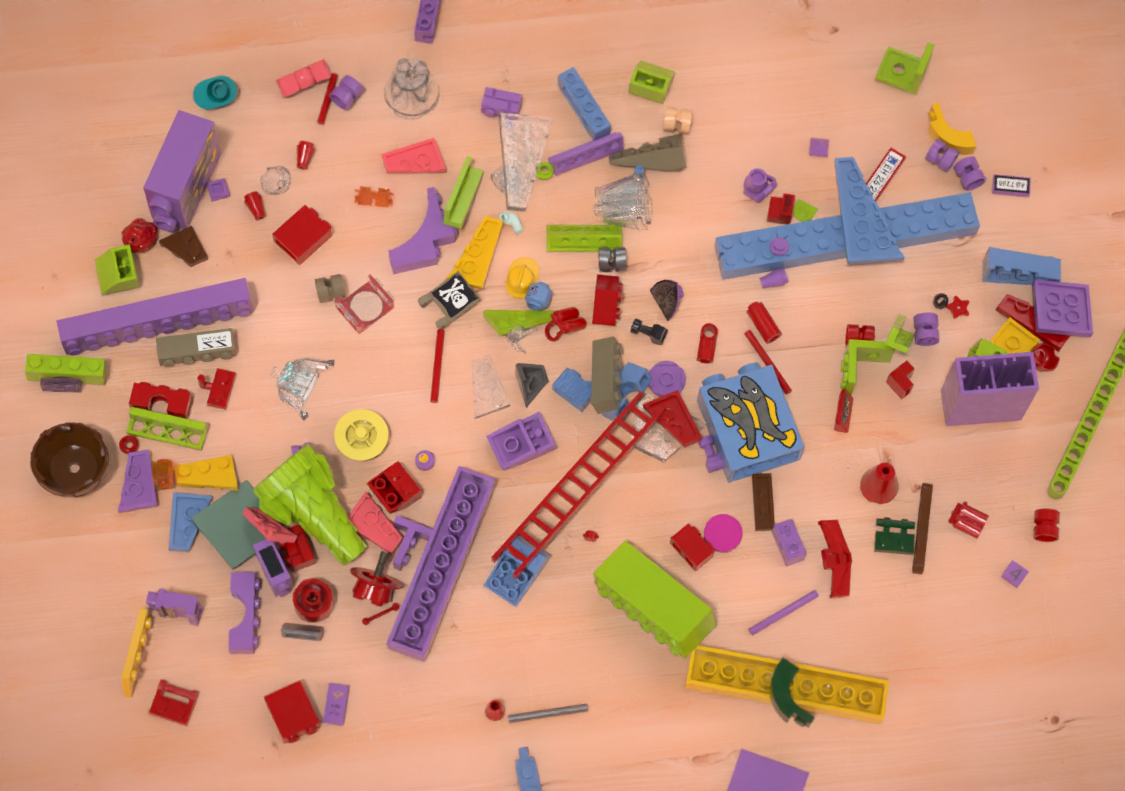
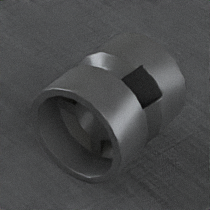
[598,247,626,272]

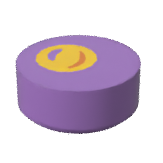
[415,450,435,471]

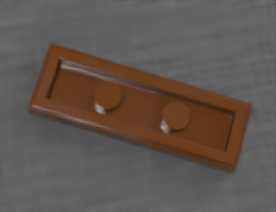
[752,473,775,531]

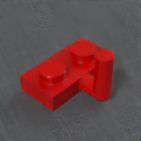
[197,368,236,410]

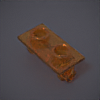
[354,186,394,208]

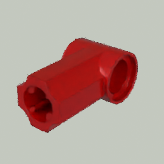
[697,323,718,364]

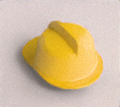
[505,257,539,299]

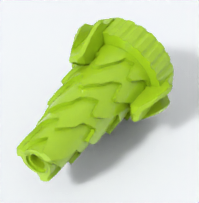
[252,443,367,566]

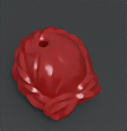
[121,218,158,253]

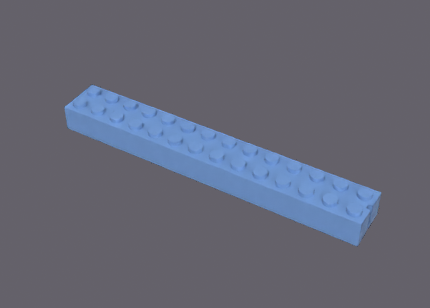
[714,192,980,280]

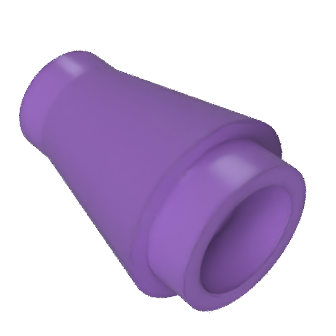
[759,268,789,289]

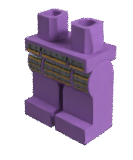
[146,588,203,626]

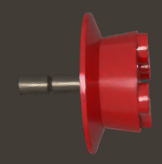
[350,551,403,607]

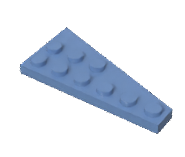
[834,157,905,264]

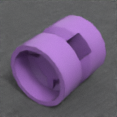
[329,75,364,110]
[925,138,960,172]
[953,156,987,191]
[913,312,940,346]

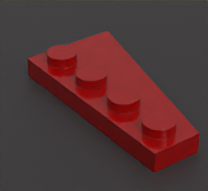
[996,294,1071,352]

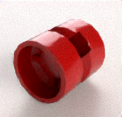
[845,324,875,347]
[1033,509,1060,542]

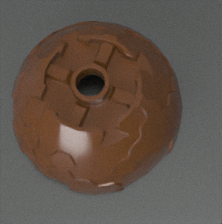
[30,422,109,498]

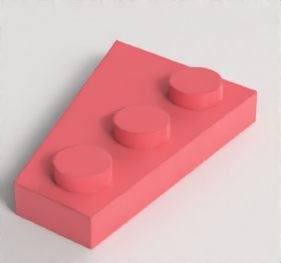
[381,138,446,173]
[347,492,403,555]
[243,507,297,544]

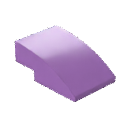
[486,412,558,470]

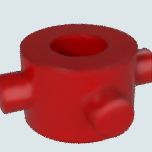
[583,530,599,542]

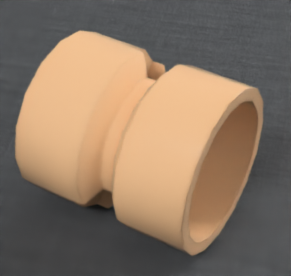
[663,107,692,134]

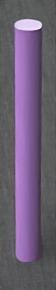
[749,590,819,636]

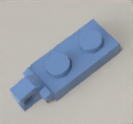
[515,747,541,791]

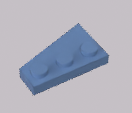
[169,492,212,552]

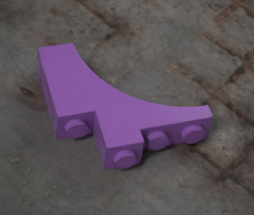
[388,187,458,274]

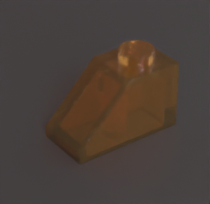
[152,459,176,490]

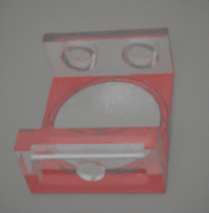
[334,274,395,334]

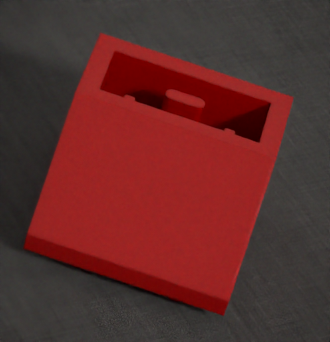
[367,461,422,514]

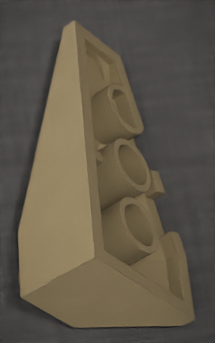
[609,133,687,171]

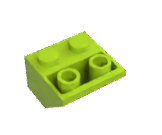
[628,60,675,104]
[95,244,139,295]

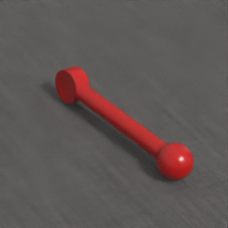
[362,603,400,625]

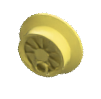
[334,409,388,461]

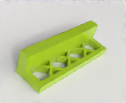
[443,156,484,229]
[546,225,622,251]
[885,314,915,354]
[126,407,208,451]

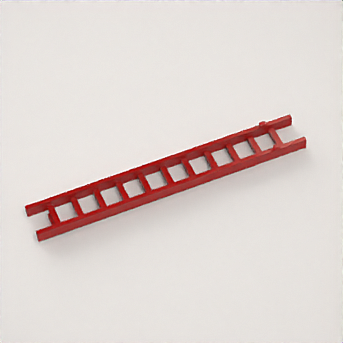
[491,391,664,579]

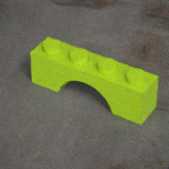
[25,354,106,385]

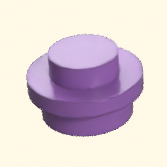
[770,237,789,256]

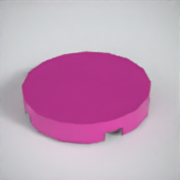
[704,514,743,553]

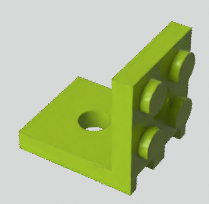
[875,42,935,95]
[840,339,895,395]

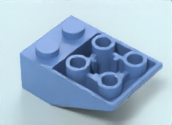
[484,536,552,607]

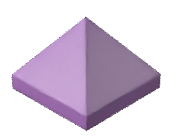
[809,138,829,157]

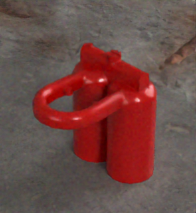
[545,307,586,342]
[948,502,989,539]

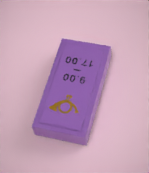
[323,683,349,726]

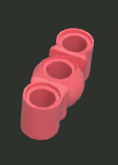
[276,59,331,97]

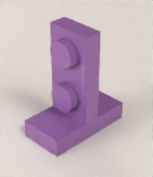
[393,515,433,571]

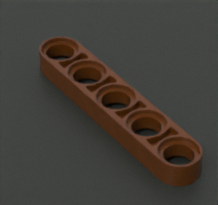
[912,483,933,575]

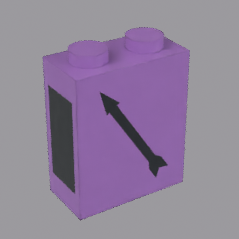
[253,539,293,597]

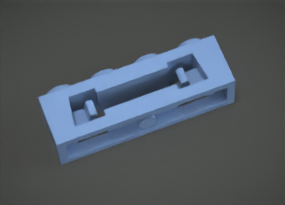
[557,67,611,140]

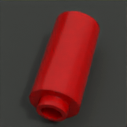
[746,301,782,344]

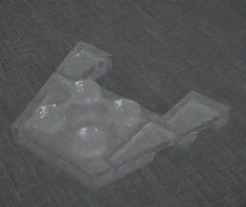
[630,392,706,463]

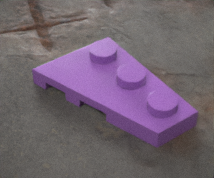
[118,450,158,513]

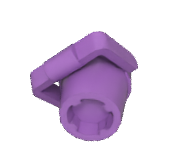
[743,168,777,202]

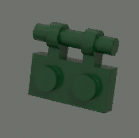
[874,517,915,555]

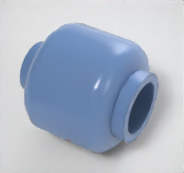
[525,282,552,311]

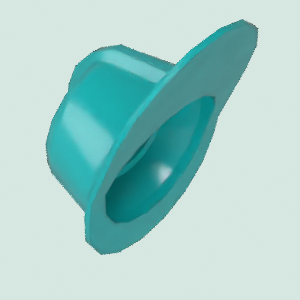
[193,75,237,109]

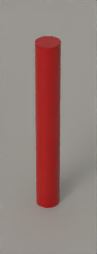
[317,73,338,125]

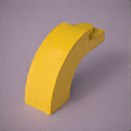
[928,102,977,155]

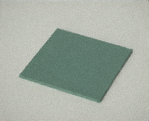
[191,480,286,570]

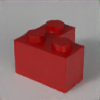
[592,274,623,326]

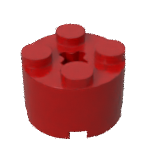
[293,578,334,623]

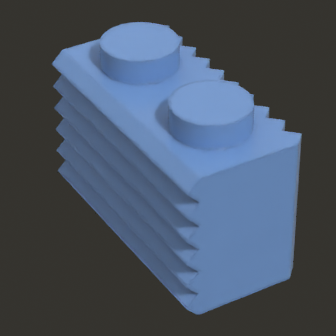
[552,368,591,412]

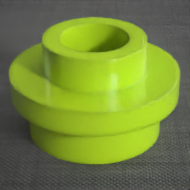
[535,162,553,180]

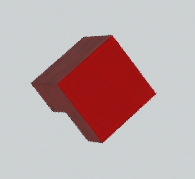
[767,193,795,225]
[886,360,915,400]

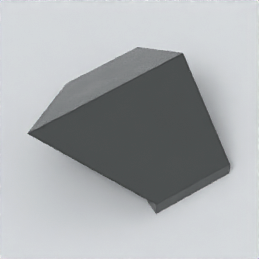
[515,363,549,408]

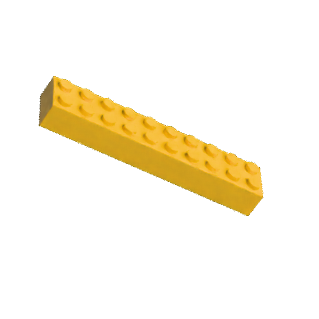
[685,645,889,725]

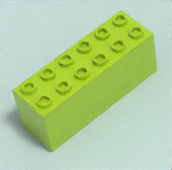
[593,540,716,659]

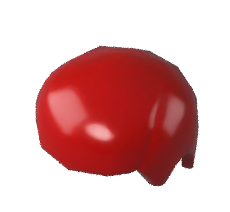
[1030,343,1060,372]

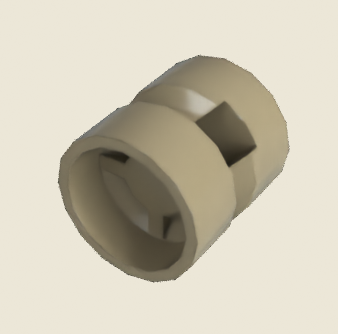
[315,274,346,303]

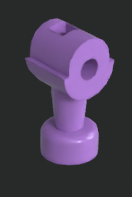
[698,435,724,473]

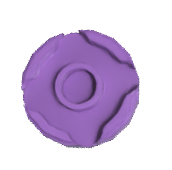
[649,361,686,397]

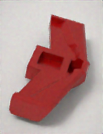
[818,520,852,599]

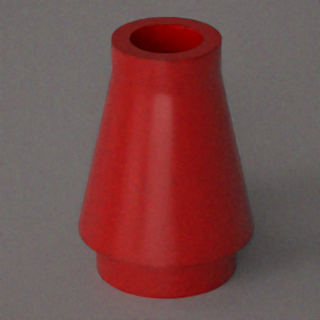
[296,141,315,170]
[244,191,266,221]
[485,700,505,721]

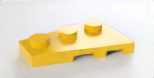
[174,454,239,491]

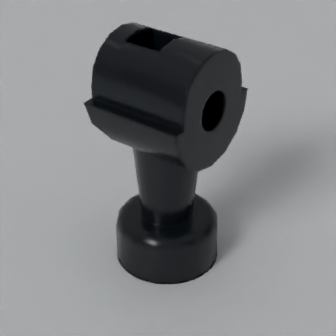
[630,318,668,345]

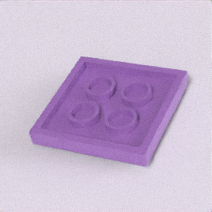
[1032,279,1093,337]

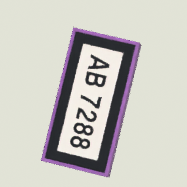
[992,174,1031,197]

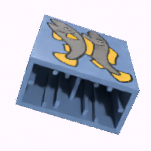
[697,362,804,483]

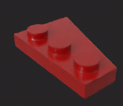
[643,390,702,448]

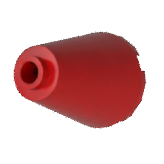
[860,462,899,504]

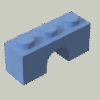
[602,362,652,421]

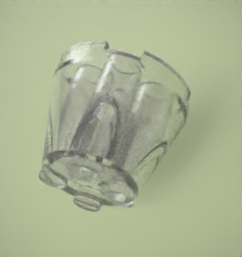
[384,58,440,119]
[594,173,652,230]

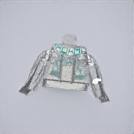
[270,357,335,421]

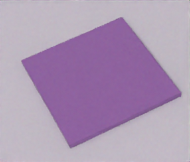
[727,749,809,791]

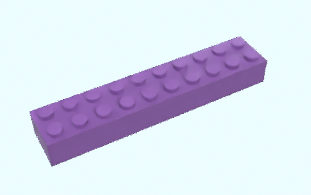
[56,278,253,355]
[387,466,495,662]

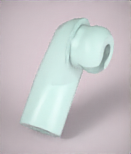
[499,212,524,234]

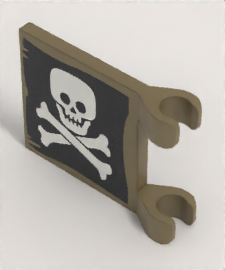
[418,271,481,330]

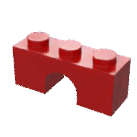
[129,382,193,419]

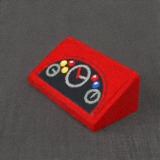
[834,389,853,433]

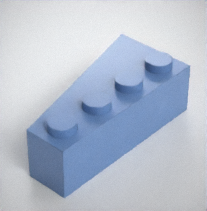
[982,247,1061,285]

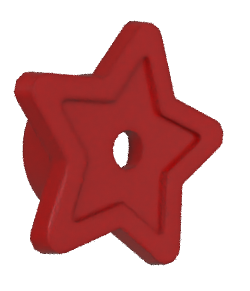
[946,296,970,319]

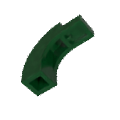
[770,658,815,728]

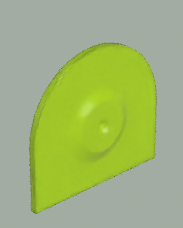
[793,199,818,222]

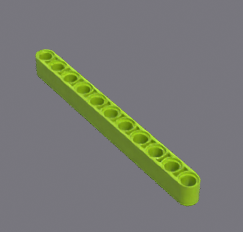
[1047,329,1125,500]

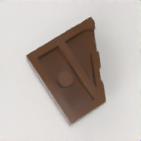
[159,226,208,267]

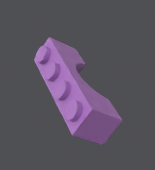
[228,572,260,654]

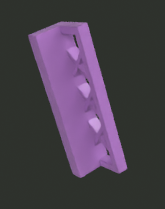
[548,132,624,175]

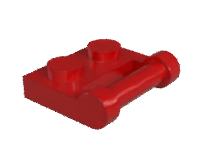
[149,680,199,726]

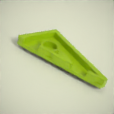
[483,310,555,336]

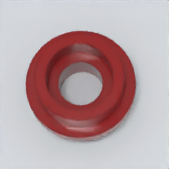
[119,435,139,454]

